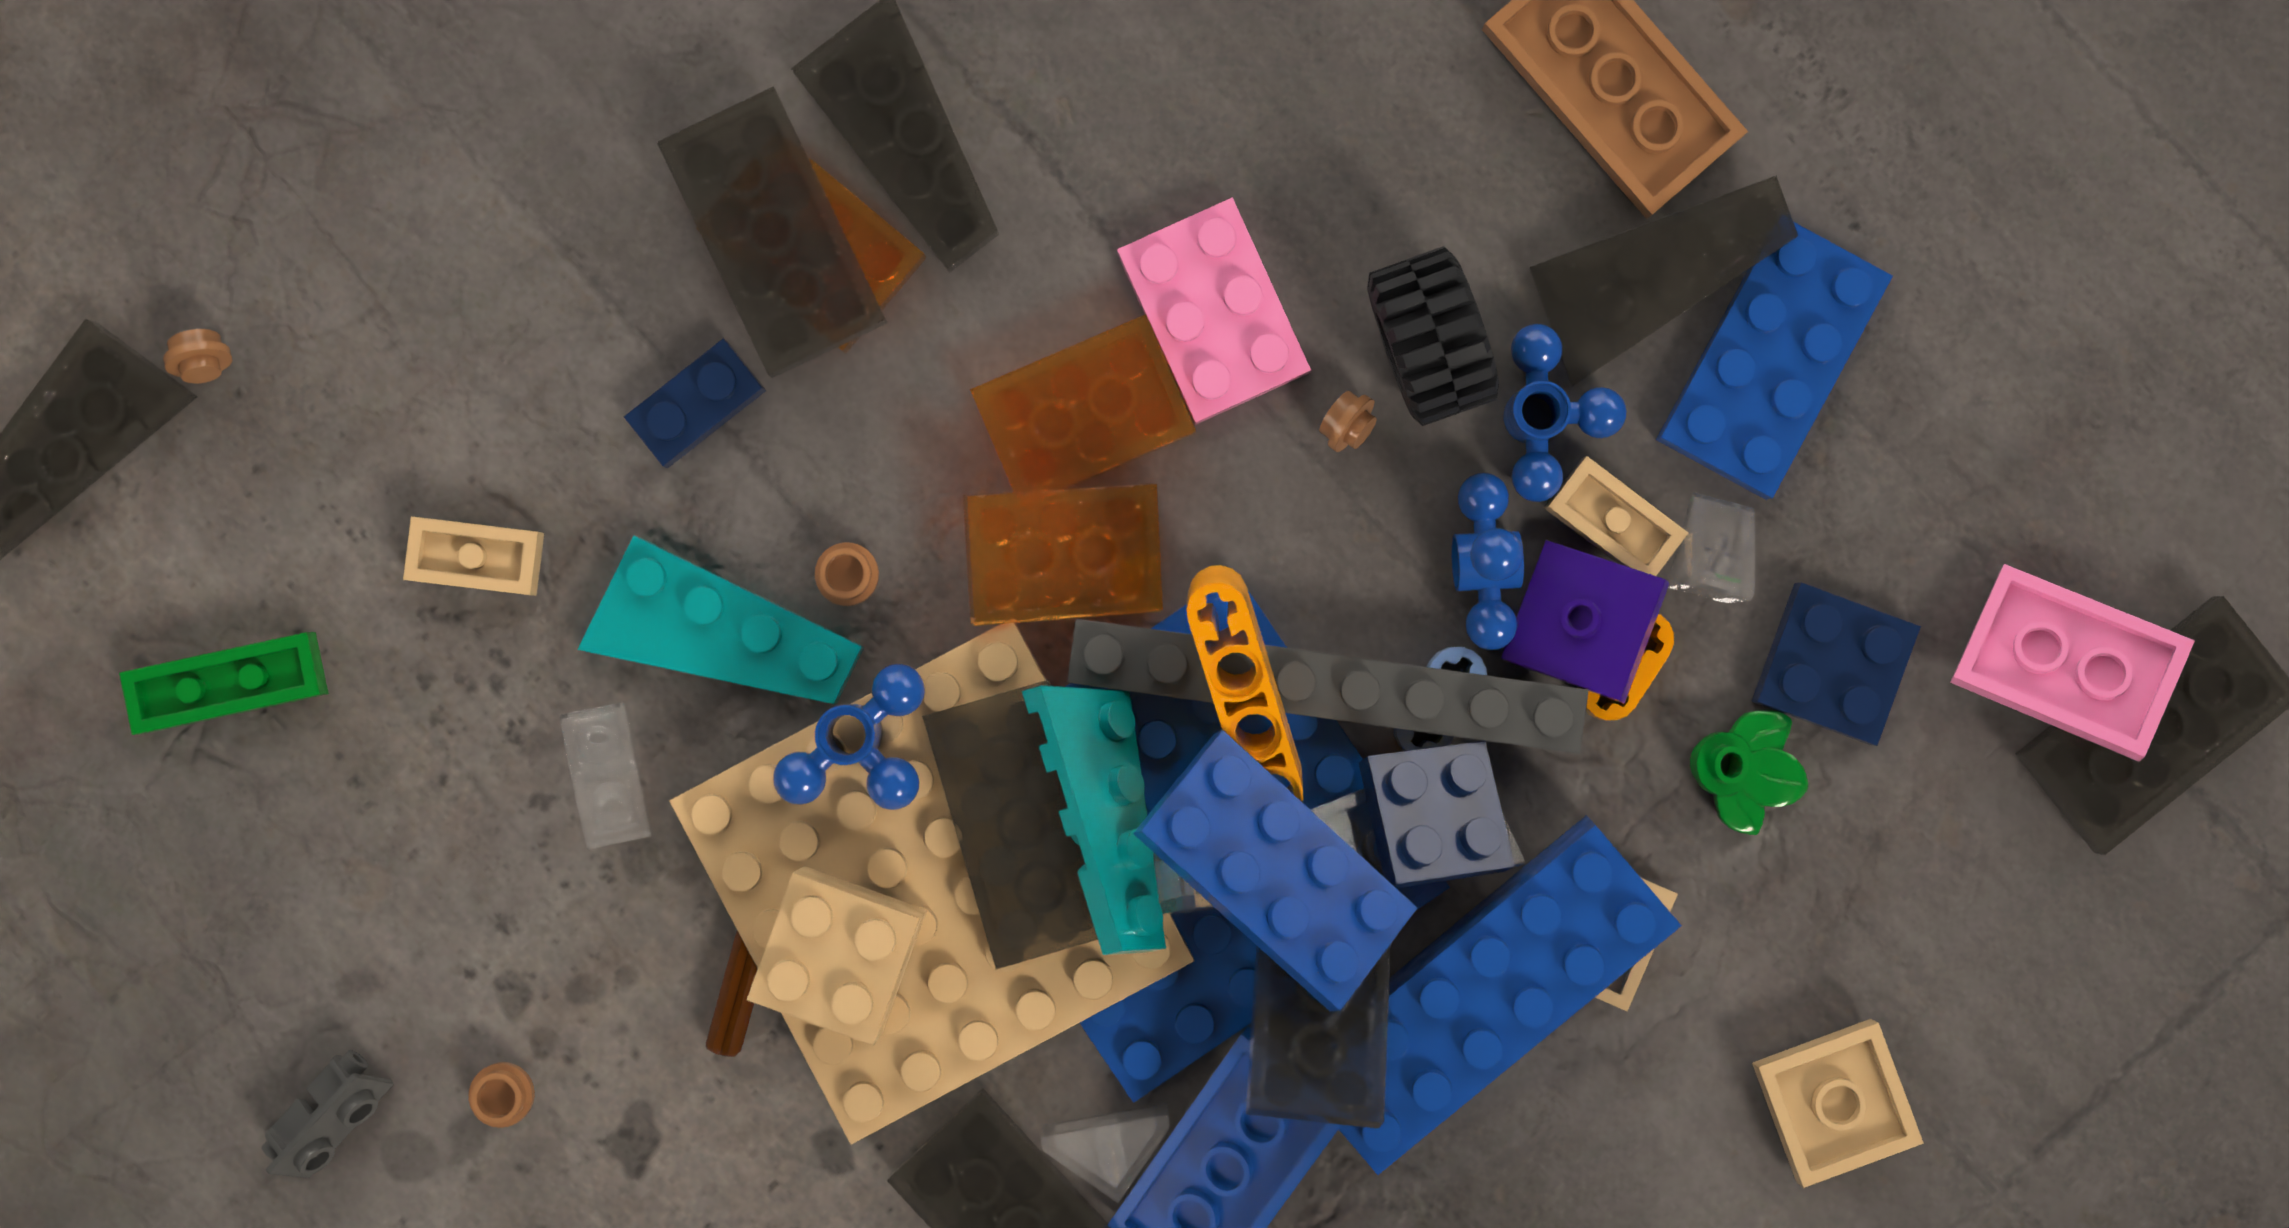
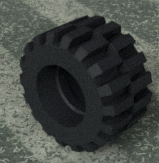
[1367,246,1499,426]

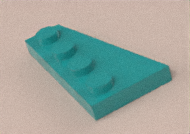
[577,535,864,704]
[1022,685,1166,955]

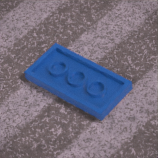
[1656,215,1893,500]
[1133,730,1417,1012]
[1107,1026,1354,1228]

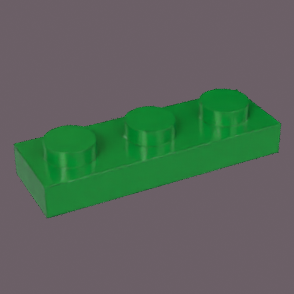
[119,632,329,735]

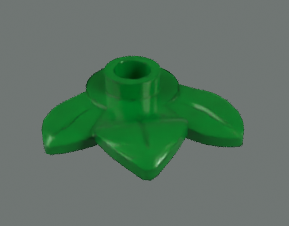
[1690,710,1809,835]

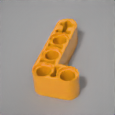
[1187,565,1303,802]

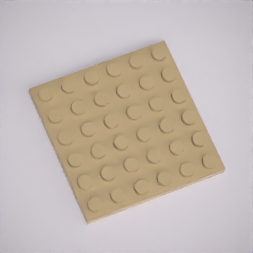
[669,618,1194,1145]

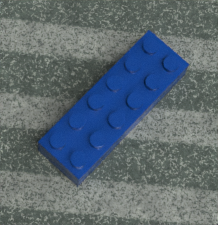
[1294,815,1682,1175]

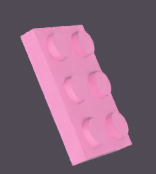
[1117,197,1311,425]
[1950,564,2195,762]

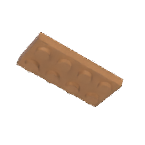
[1481,0,1748,219]

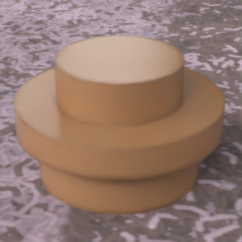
[163,329,232,384]
[1319,391,1377,452]
[815,542,879,606]
[469,1062,535,1128]

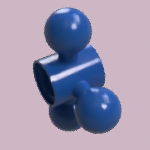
[1503,324,1627,502]
[1451,473,1524,650]
[773,664,925,810]

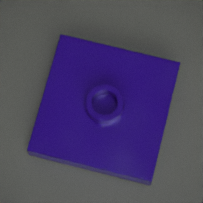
[1501,540,1670,704]

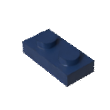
[624,338,767,468]

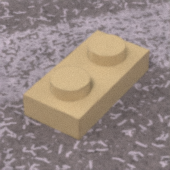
[1544,456,1688,576]
[403,516,544,596]

